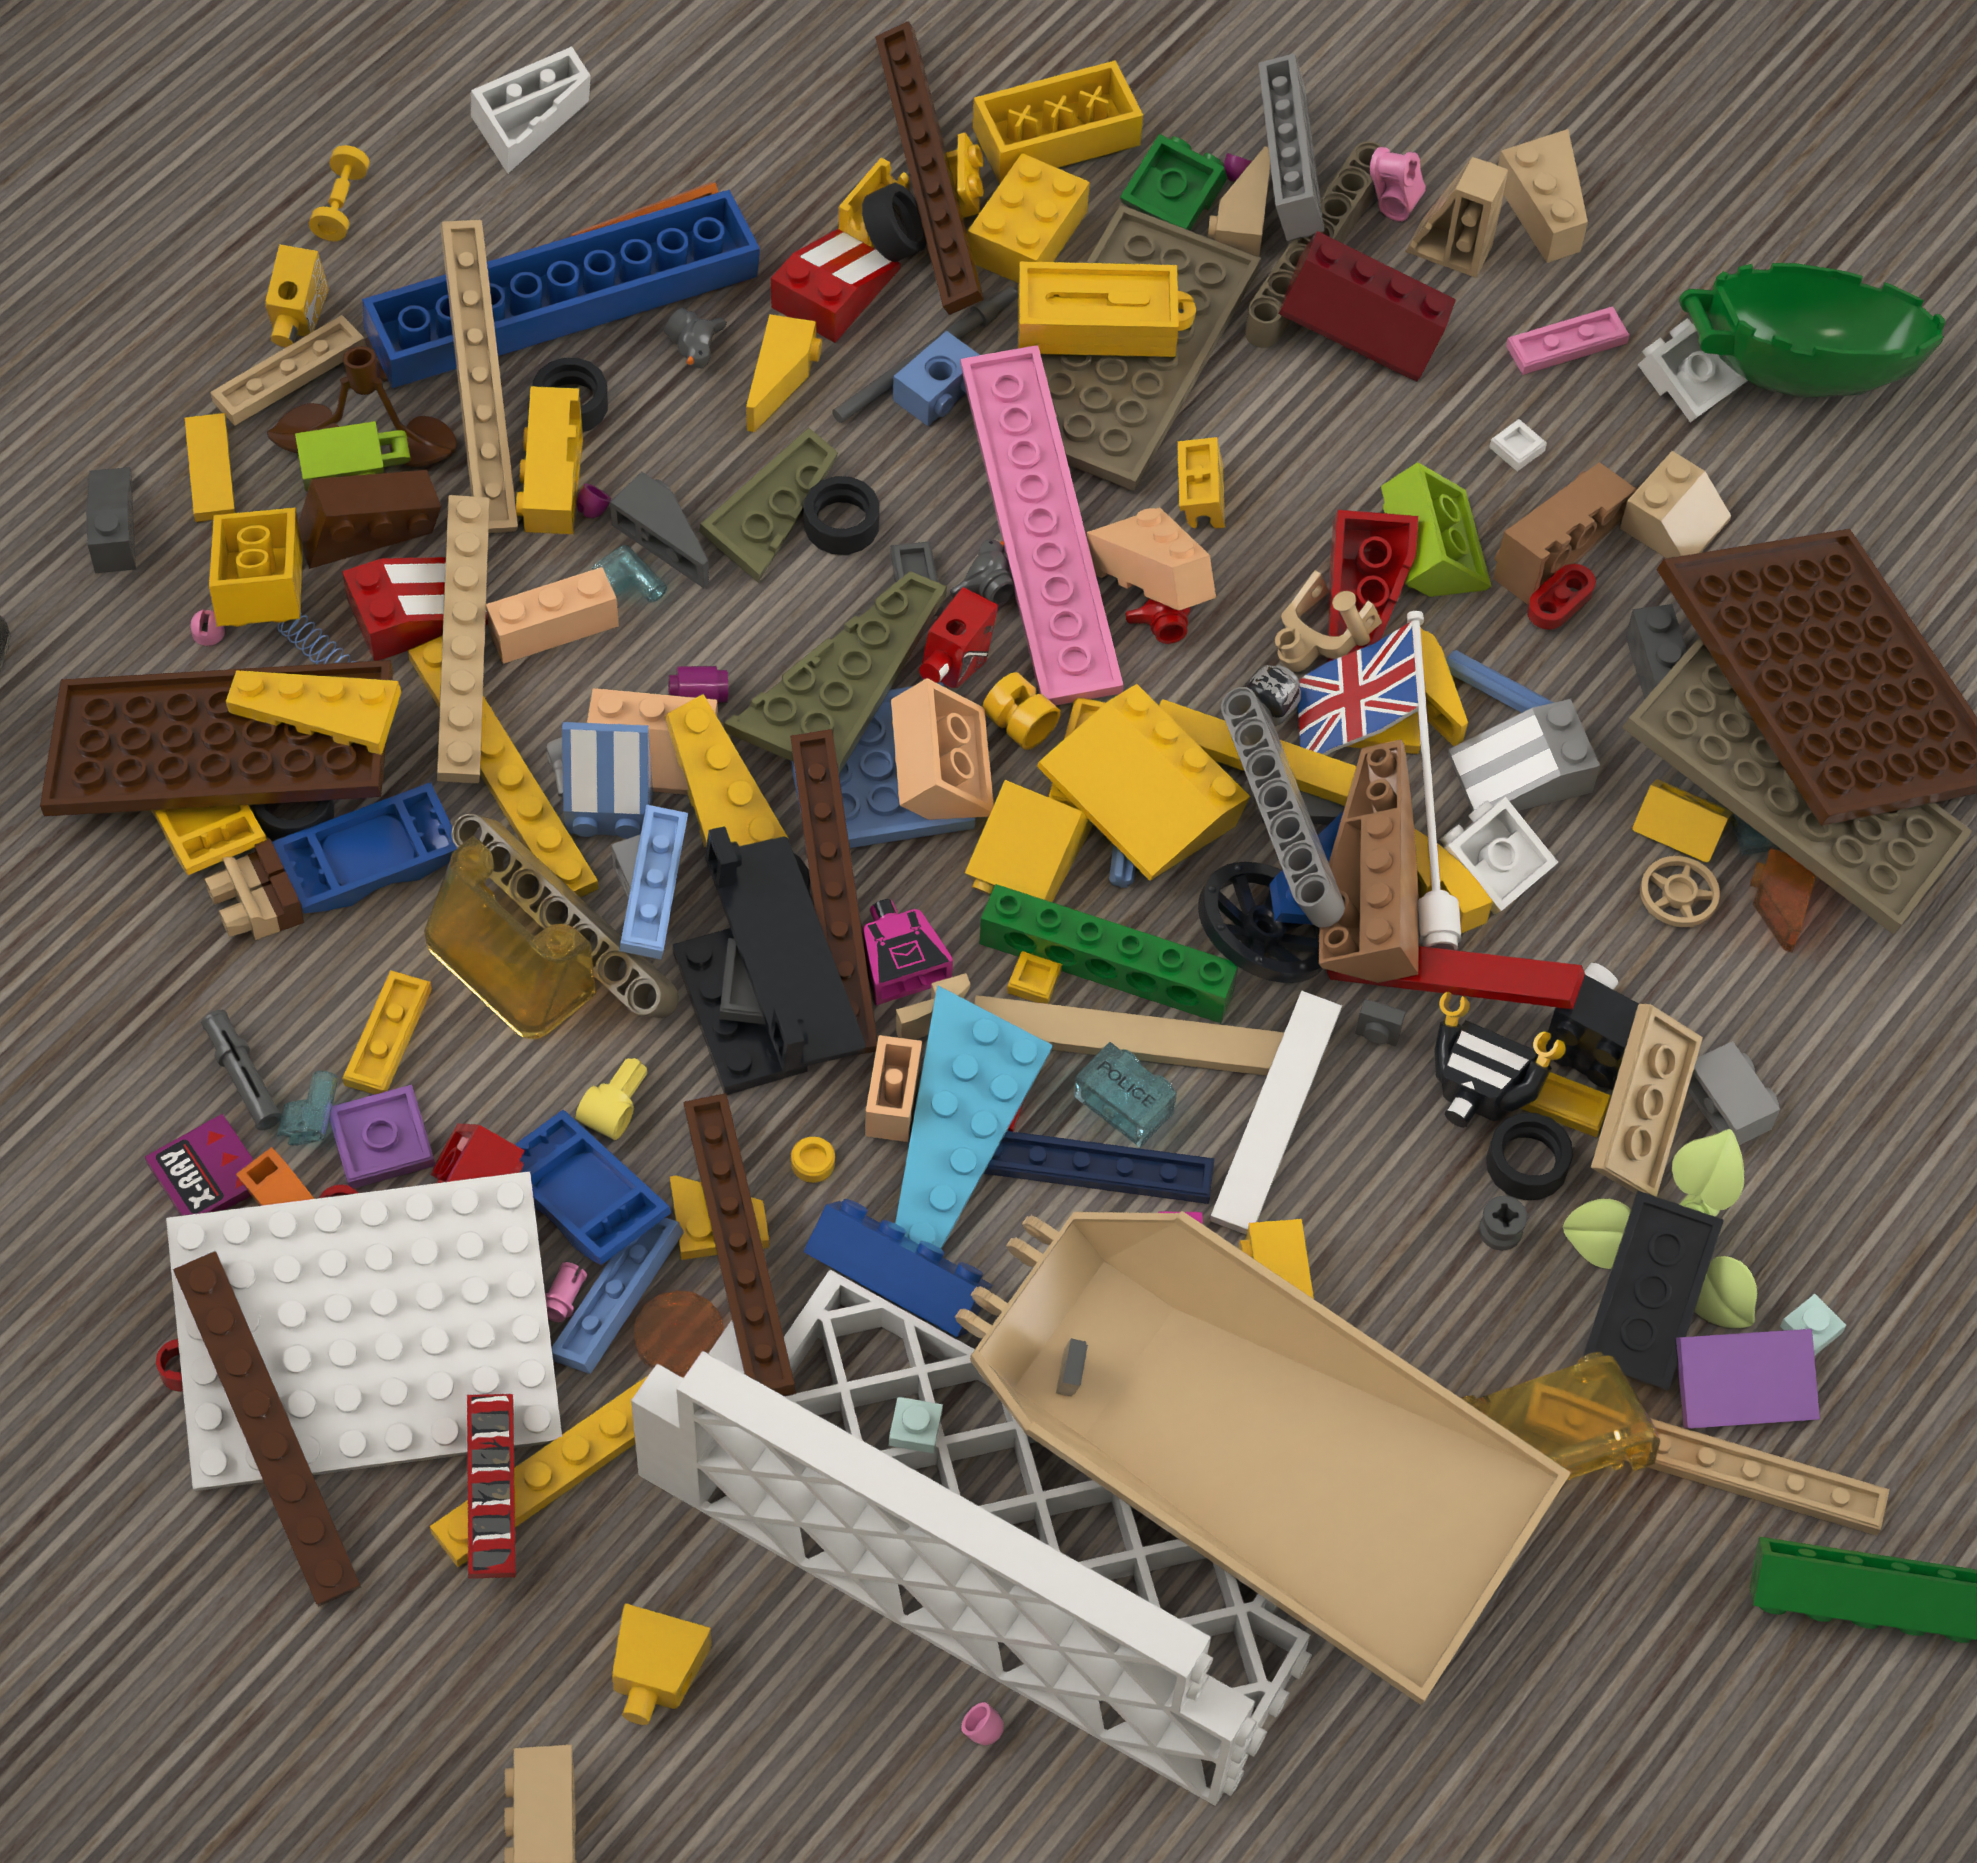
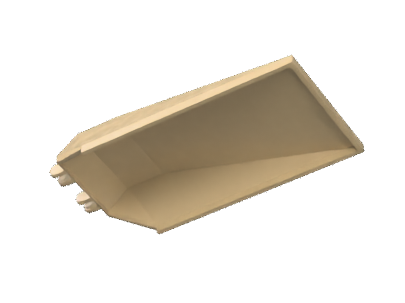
[955,1211,1571,1705]

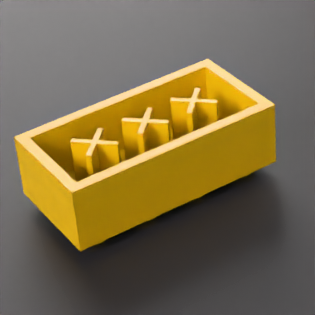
[972,60,1143,183]

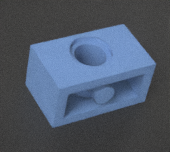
[893,331,980,426]

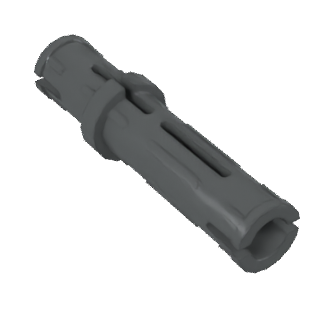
[201,1010,282,1130]

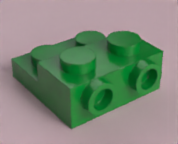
[1120,134,1228,231]

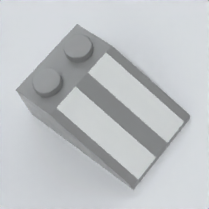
[1448,699,1600,811]

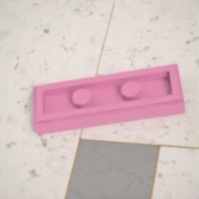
[1506,306,1630,375]

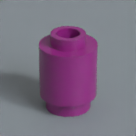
[668,666,728,707]

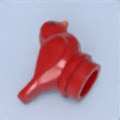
[1125,599,1191,644]

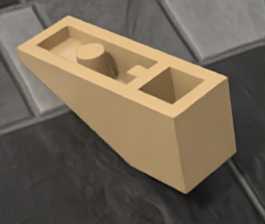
[1207,146,1270,257]

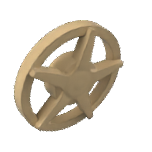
[1640,856,1720,928]

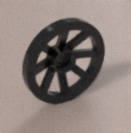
[1198,862,1323,983]

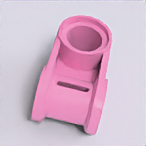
[1370,147,1425,221]

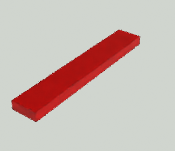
[1327,946,1585,1009]

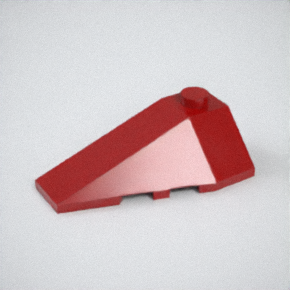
[430,1123,525,1183]

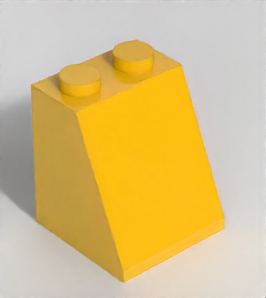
[965,780,1093,902]

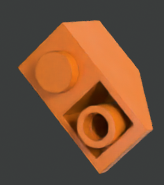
[236,1147,315,1206]

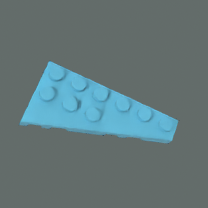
[895,985,1053,1249]

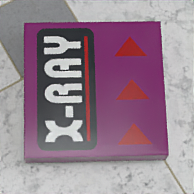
[145,1113,254,1216]

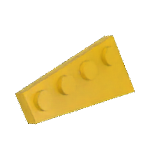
[226,670,401,755]
[665,694,789,847]

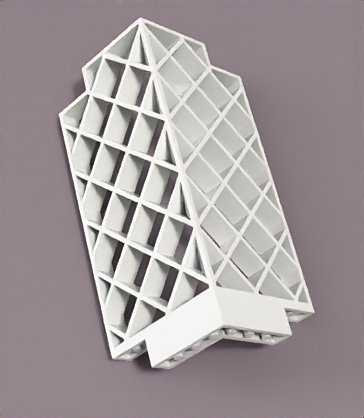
[631,1270,1312,1806]

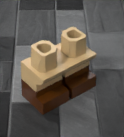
[205,838,304,940]

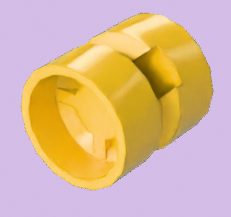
[982,672,1061,750]

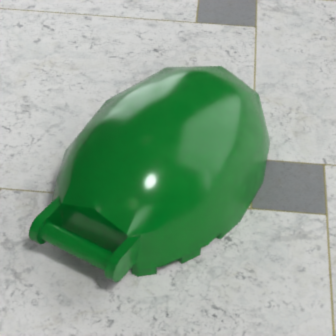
[1679,263,1945,398]

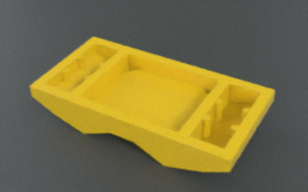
[151,805,267,875]

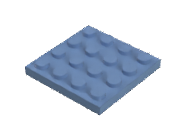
[790,682,975,848]

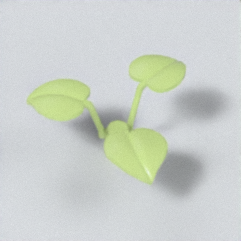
[1563,1129,1757,1328]

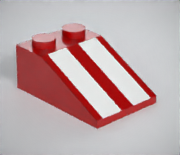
[771,229,901,343]
[342,557,488,661]

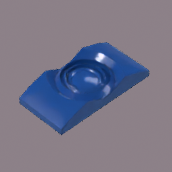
[272,782,463,913]
[515,1109,671,1265]

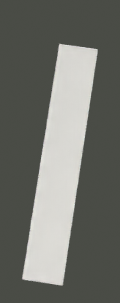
[1210,991,1342,1235]

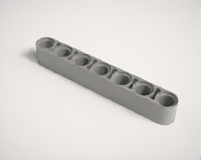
[1221,687,1345,927]

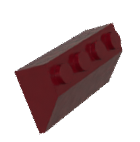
[1278,231,1456,382]

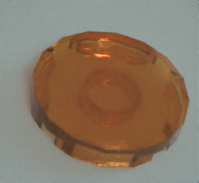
[634,1290,724,1378]

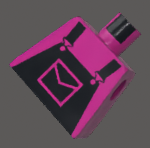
[862,899,953,1006]

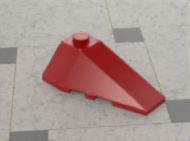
[1327,510,1418,662]

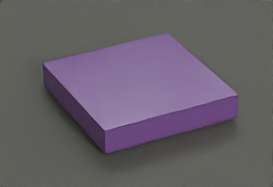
[326,1085,435,1188]

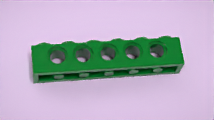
[979,884,1238,1024]

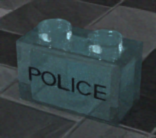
[1074,1042,1177,1148]

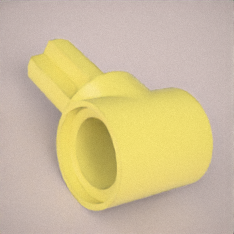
[575,1058,647,1140]

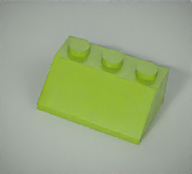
[1381,462,1492,597]

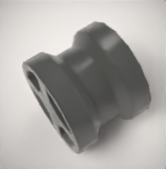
[1479,1195,1528,1251]

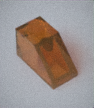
[1749,848,1816,952]

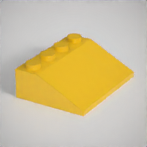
[1037,684,1250,881]

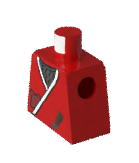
[919,587,999,688]

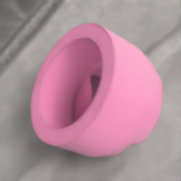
[190,610,225,646]
[961,1702,1003,1746]

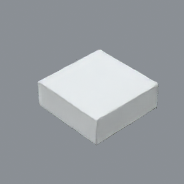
[1489,419,1547,472]

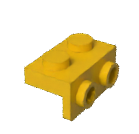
[946,132,984,218]

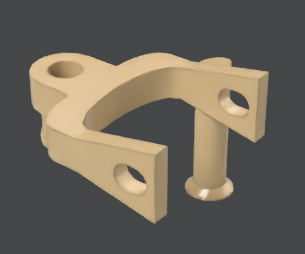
[1275,570,1382,672]

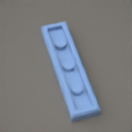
[619,805,688,959]

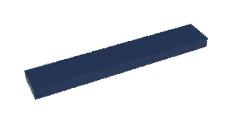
[984,1131,1215,1204]

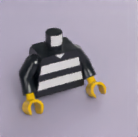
[1434,992,1566,1128]

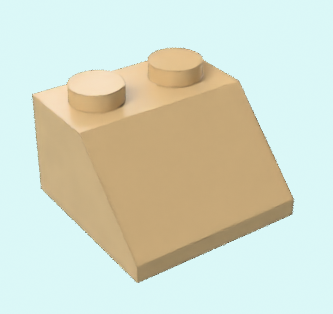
[1620,451,1731,558]

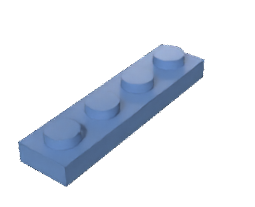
[552,1218,684,1374]

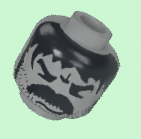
[1244,665,1301,726]

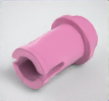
[545,1262,587,1322]

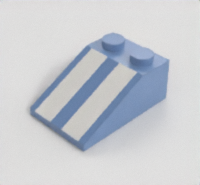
[562,722,653,839]

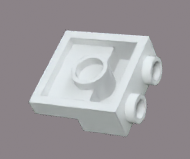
[1637,318,1748,422]
[1439,797,1558,915]

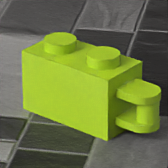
[295,421,411,491]

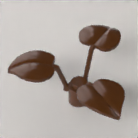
[267,337,457,467]

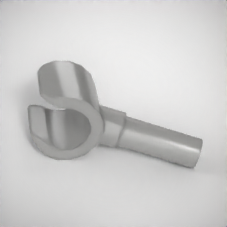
[547,737,563,797]

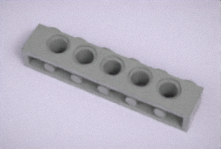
[1258,53,1324,241]

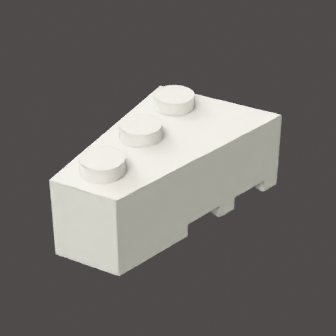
[471,47,591,174]

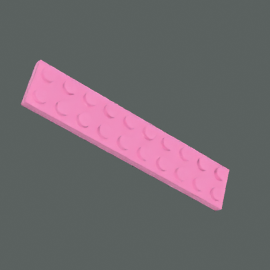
[961,345,1123,706]

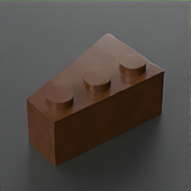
[298,470,441,569]

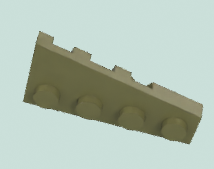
[699,427,838,582]

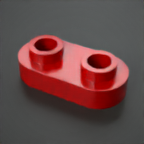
[1527,564,1596,630]

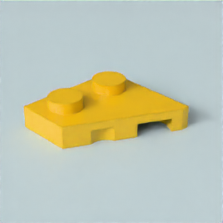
[670,1175,770,1260]

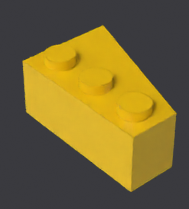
[516,386,583,534]

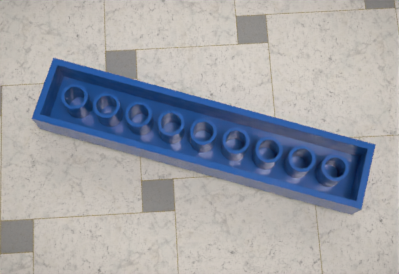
[362,190,760,388]

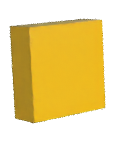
[1007,951,1062,1004]

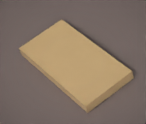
[1591,1004,1703,1197]

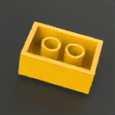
[967,153,1090,283]
[209,507,303,627]

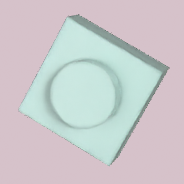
[1780,1294,1846,1356]
[889,1397,943,1454]

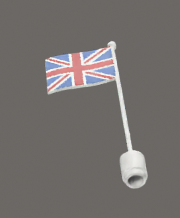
[1298,611,1462,950]

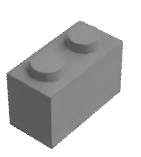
[1688,1041,1780,1145]

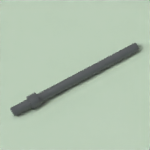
[832,285,1018,423]

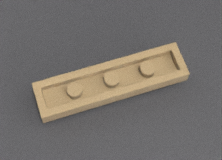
[210,315,366,426]

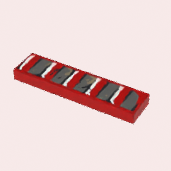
[467,1394,516,1579]

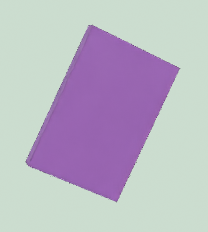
[1676,1329,1820,1429]

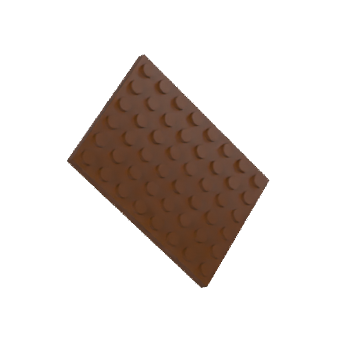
[1657,529,1977,826]

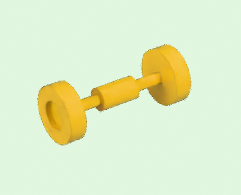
[309,145,370,241]

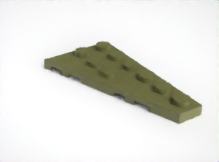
[724,571,947,774]

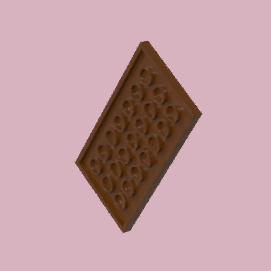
[40,660,394,817]

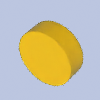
[791,1137,835,1183]

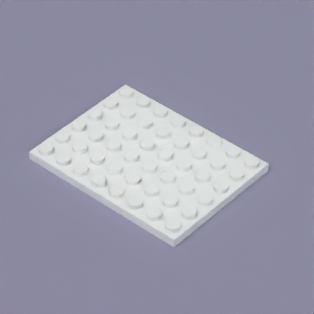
[166,1172,562,1491]

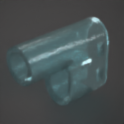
[592,545,667,603]
[277,1071,338,1146]

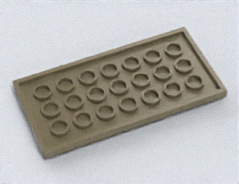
[1041,204,1261,491]
[1622,637,1973,935]

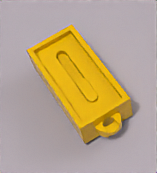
[1018,262,1196,357]

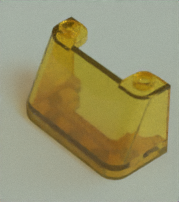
[424,835,596,1039]
[1461,1352,1660,1480]

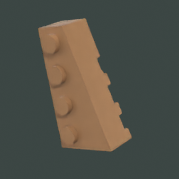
[1493,462,1637,605]

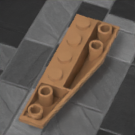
[1319,739,1419,983]

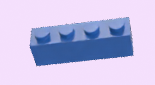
[803,1199,993,1337]

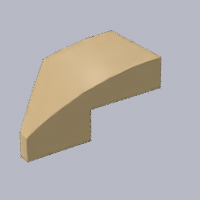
[896,973,970,1040]

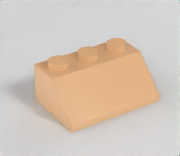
[891,678,994,820]
[587,688,718,795]

